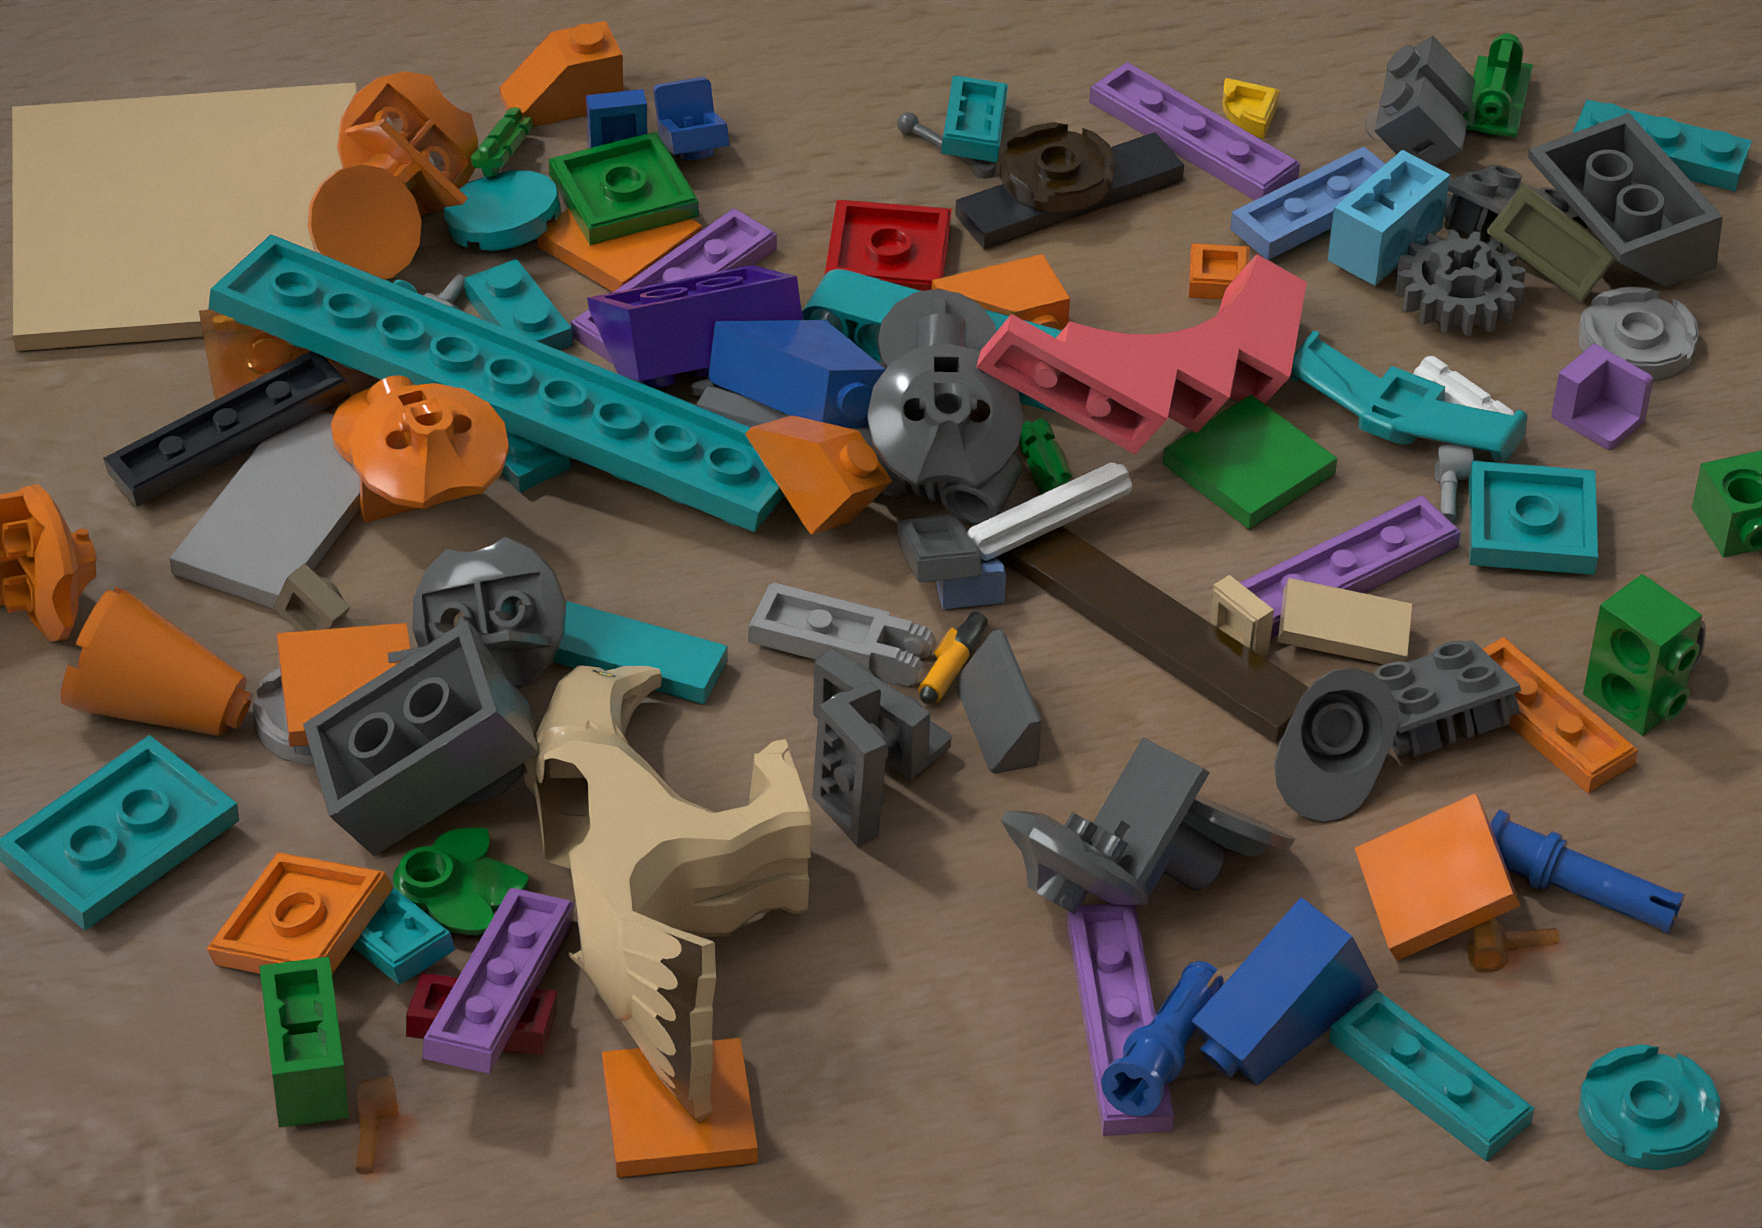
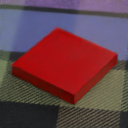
[824,200,952,291]

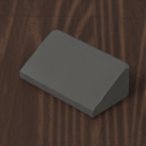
[956,630,1042,773]

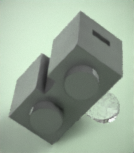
[1365,36,1475,166]

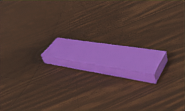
[1089,62,1300,200]
[571,208,777,364]
[1240,495,1461,638]
[422,888,575,1074]
[1067,904,1174,1136]

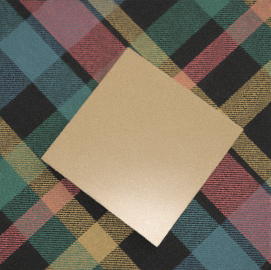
[12,82,356,351]

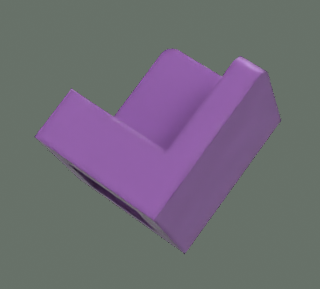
[1551,343,1653,450]

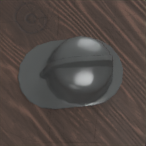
[1274,668,1399,822]

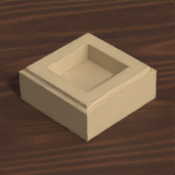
[1210,574,1274,657]

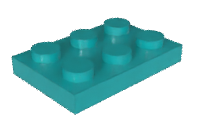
[0,735,239,931]

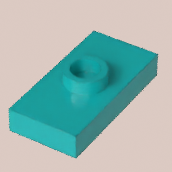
[940,76,1008,162]
[352,887,455,986]

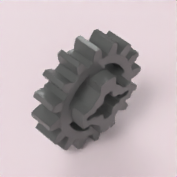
[1395,229,1526,335]

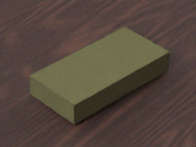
[1487,183,1616,302]

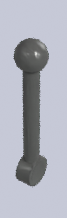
[897,112,996,179]

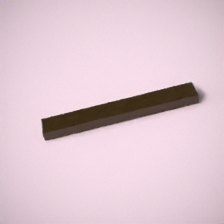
[997,526,1309,743]

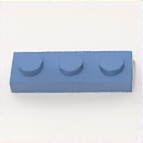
[1230,146,1385,260]

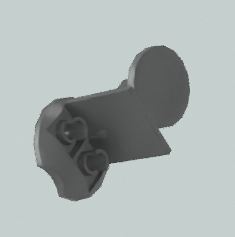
[867,289,1024,488]
[387,537,566,803]
[1001,737,1295,915]

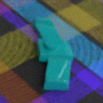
[1289,330,1528,463]

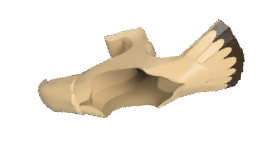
[524,666,811,1124]

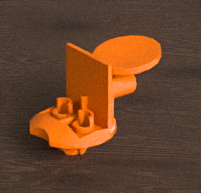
[307,71,478,280]
[331,375,509,523]
[0,484,97,642]

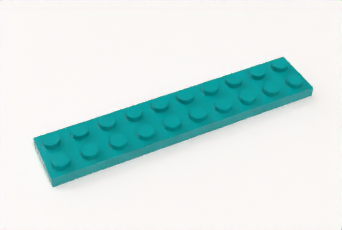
[208,234,785,532]

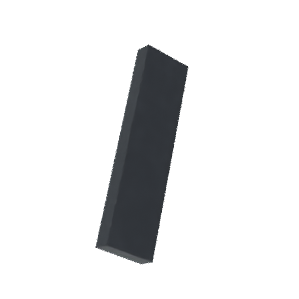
[955,132,1184,249]
[103,351,350,507]

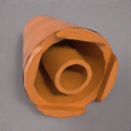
[60,586,253,736]

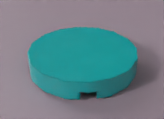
[444,170,561,251]
[1578,1044,1721,1170]

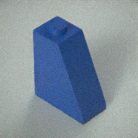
[708,320,886,428]
[1191,897,1379,1085]

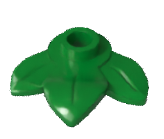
[393,828,529,935]

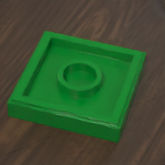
[548,132,699,245]
[1163,395,1338,529]

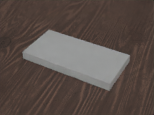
[170,411,361,609]

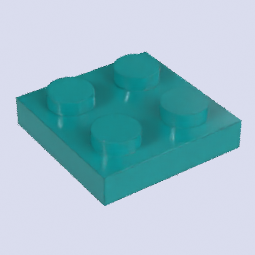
[1469,461,1598,575]

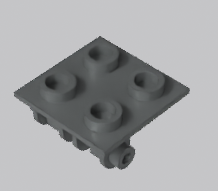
[1444,164,1581,261]
[1373,640,1521,758]

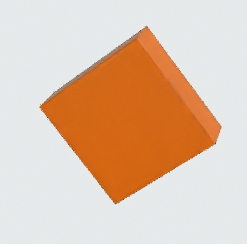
[1188,243,1250,299]

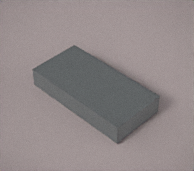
[897,515,981,583]

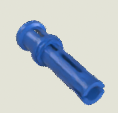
[1491,810,1685,934]
[1101,961,1224,1117]

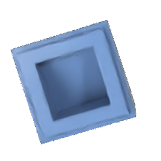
[935,557,1006,610]

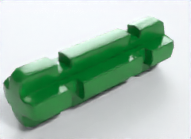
[471,107,533,177]
[1019,418,1072,495]

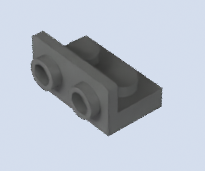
[813,648,952,780]
[812,682,888,846]

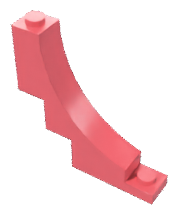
[976,254,1307,454]

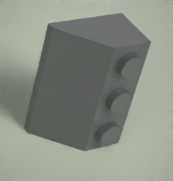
[1528,113,1723,287]
[303,620,539,856]

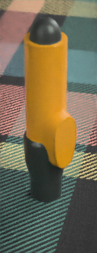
[918,611,988,705]

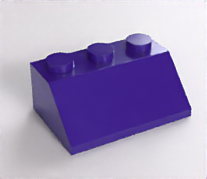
[587,265,803,388]

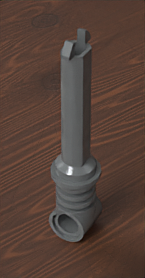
[691,379,1022,525]

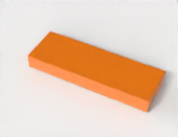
[1483,637,1638,794]

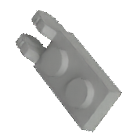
[748,582,937,687]

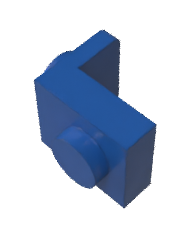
[653,77,730,160]
[586,89,648,149]

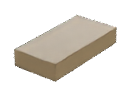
[1278,578,1412,664]

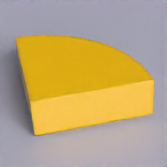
[1222,78,1280,139]

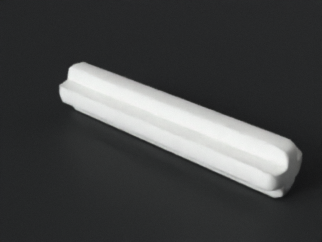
[967,462,1133,560]

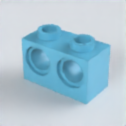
[1328,150,1450,286]

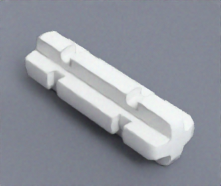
[1413,356,1514,415]

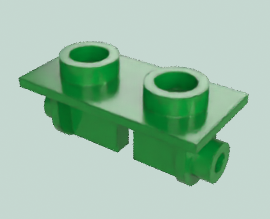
[1463,33,1533,138]

